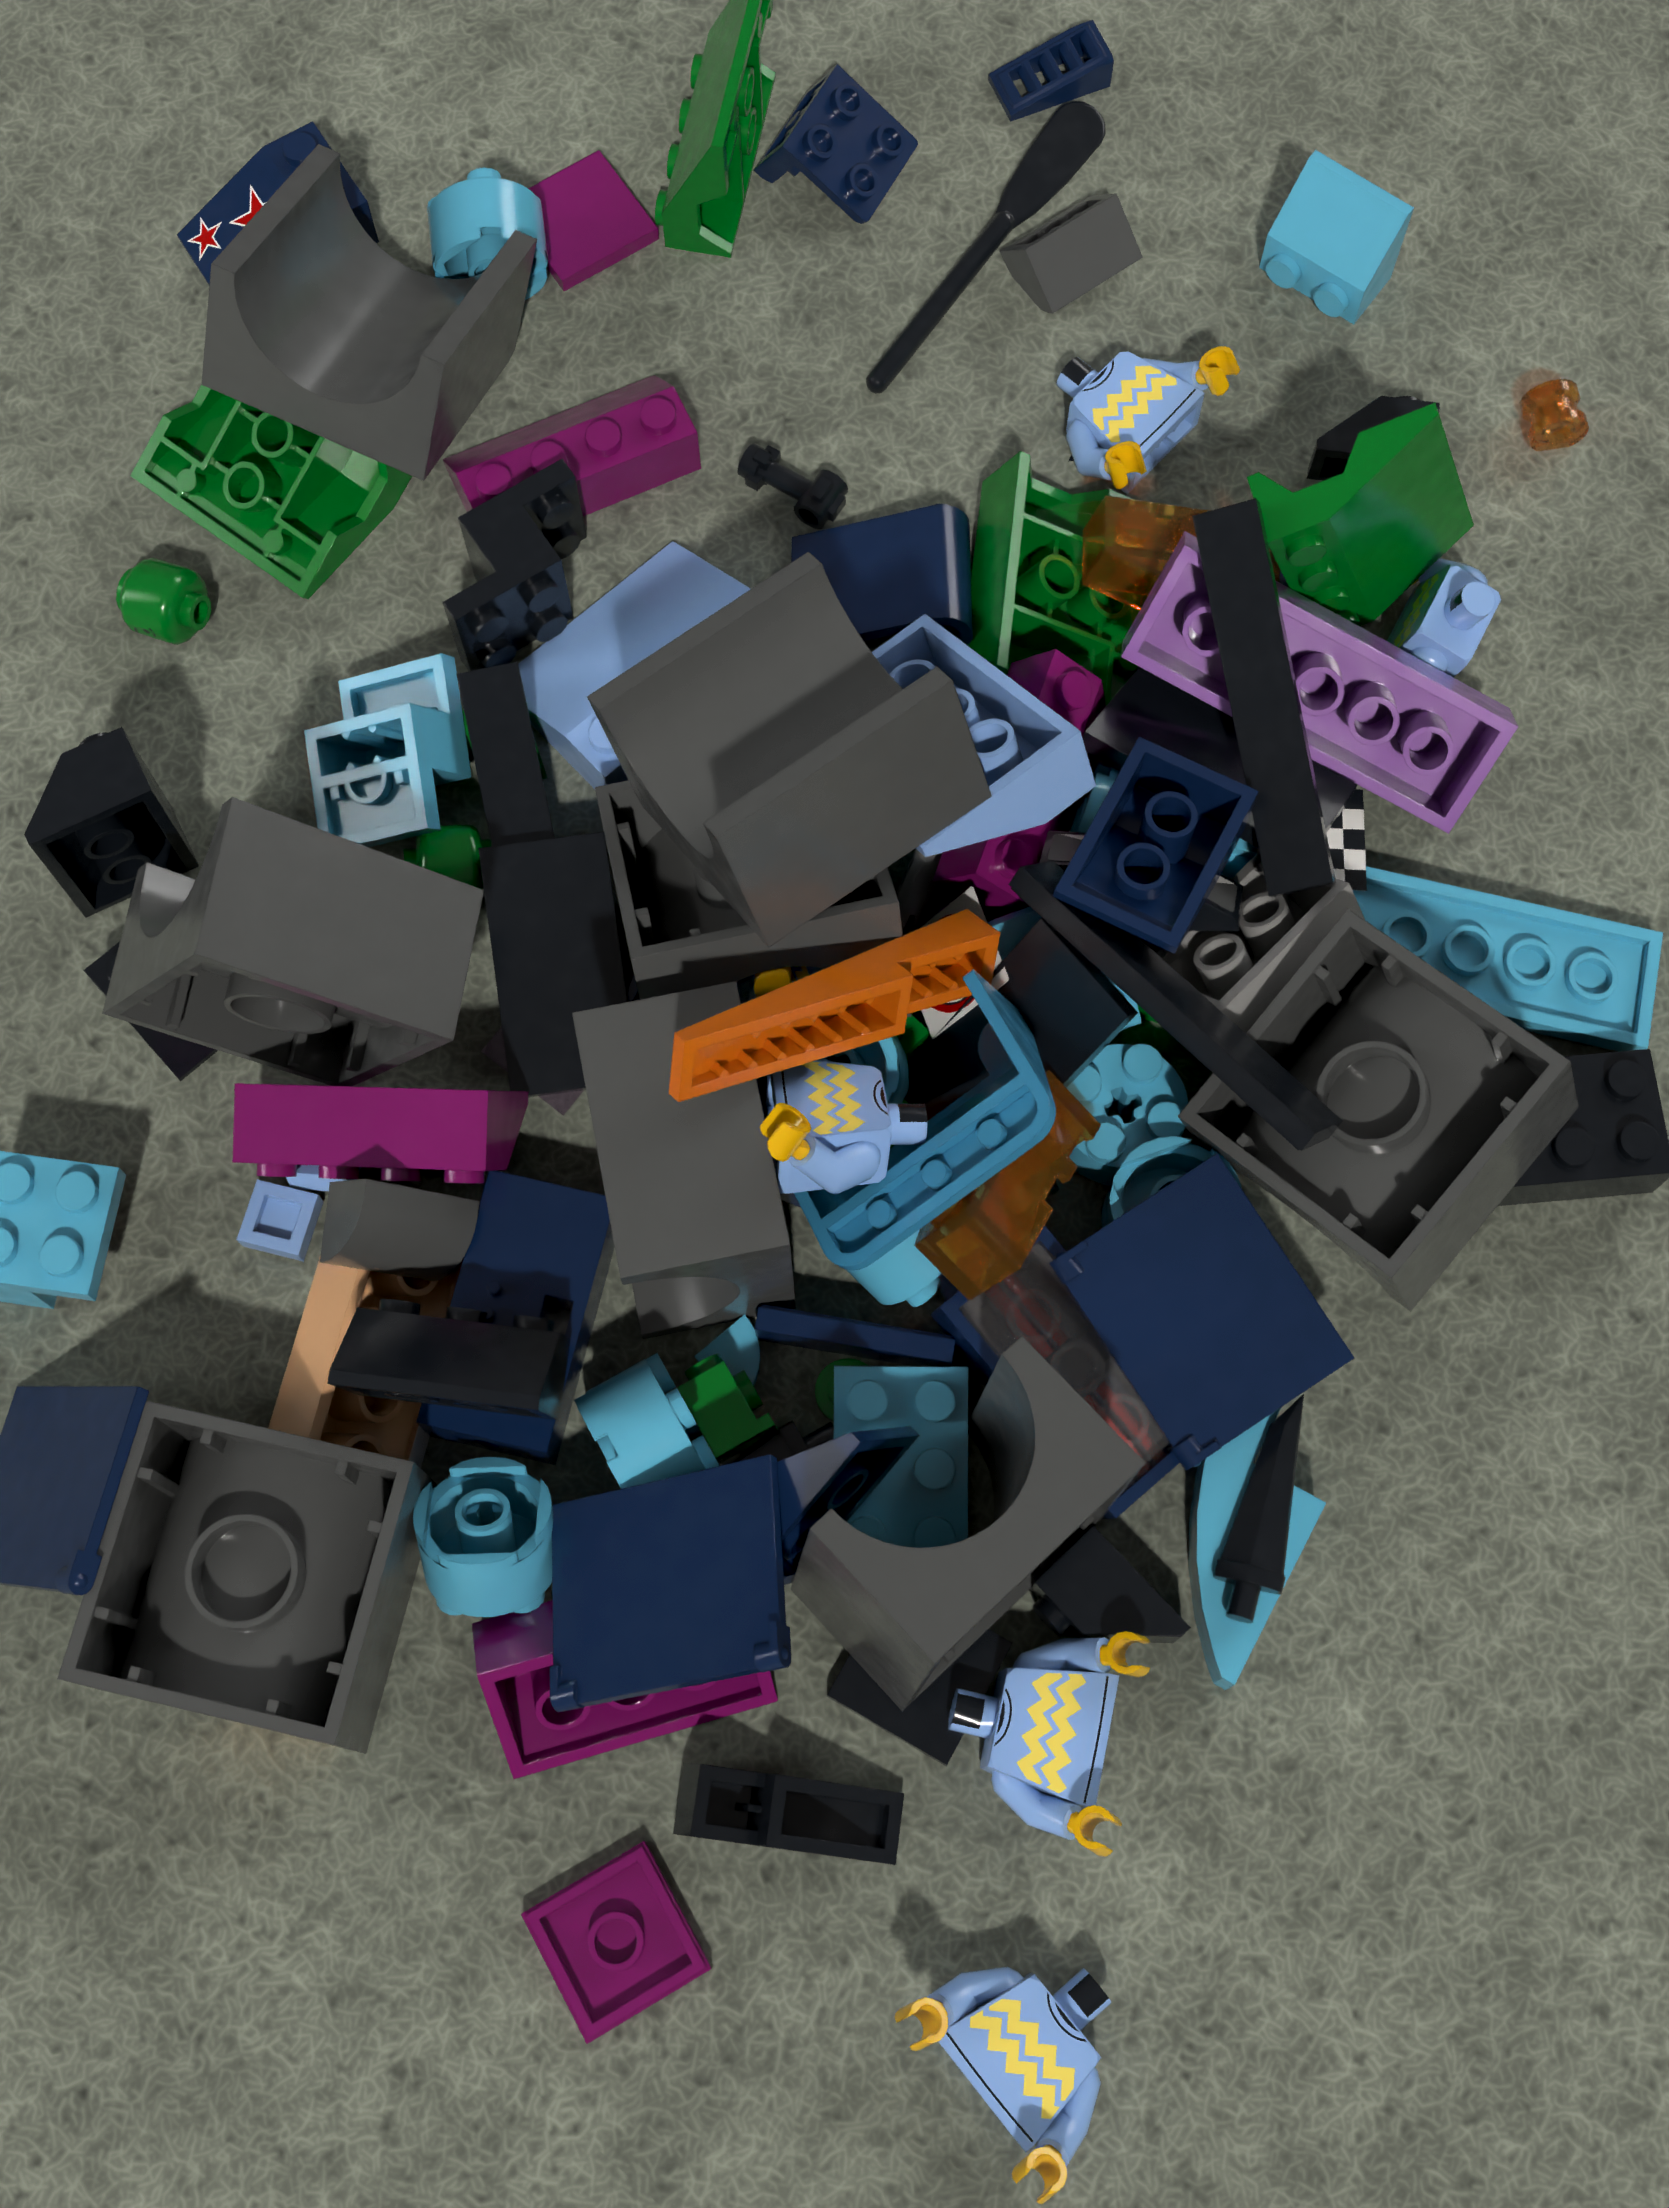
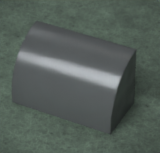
[1000,193,1143,314]
[320,1179,479,1281]

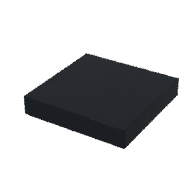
[827,1629,1013,1766]

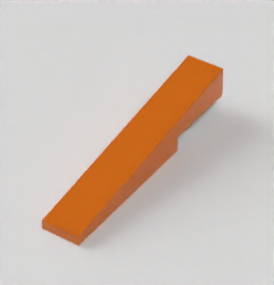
[669,909,1000,1102]

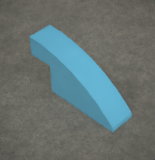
[1188,1407,1326,1690]

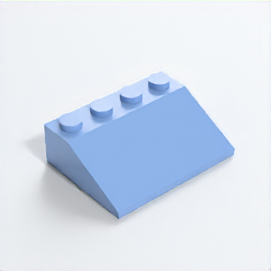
[518,541,750,789]
[872,614,1096,857]

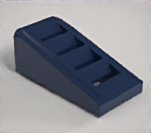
[988,20,1114,122]

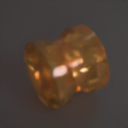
[1519,379,1589,451]

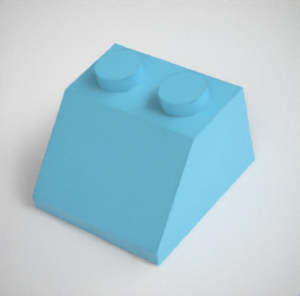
[1259,150,1414,324]

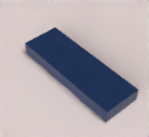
[755,1305,956,1366]

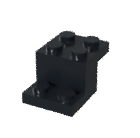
[443,459,587,671]

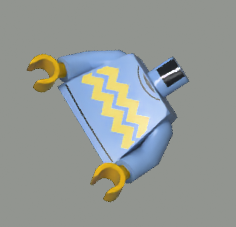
[1057,346,1240,494]
[1387,558,1501,678]
[760,1058,927,1194]
[948,1631,1150,1857]
[895,1967,1112,2204]

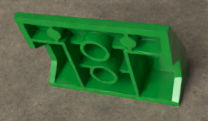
[655,0,776,258]
[130,385,412,599]
[1247,403,1474,627]
[968,451,1167,706]

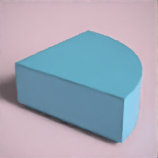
[695,1315,761,1386]

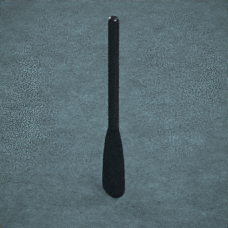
[866,101,1106,394]

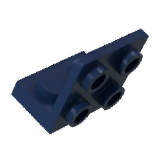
[753,64,918,224]

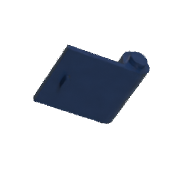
[791,504,973,646]

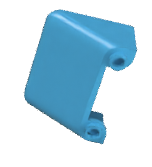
[768,969,1056,1270]

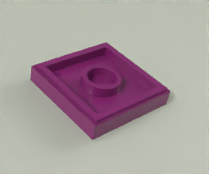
[528,150,659,291]
[521,1841,712,2044]

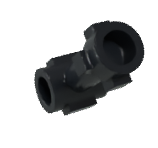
[737,443,848,529]

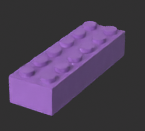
[1121,531,1518,834]

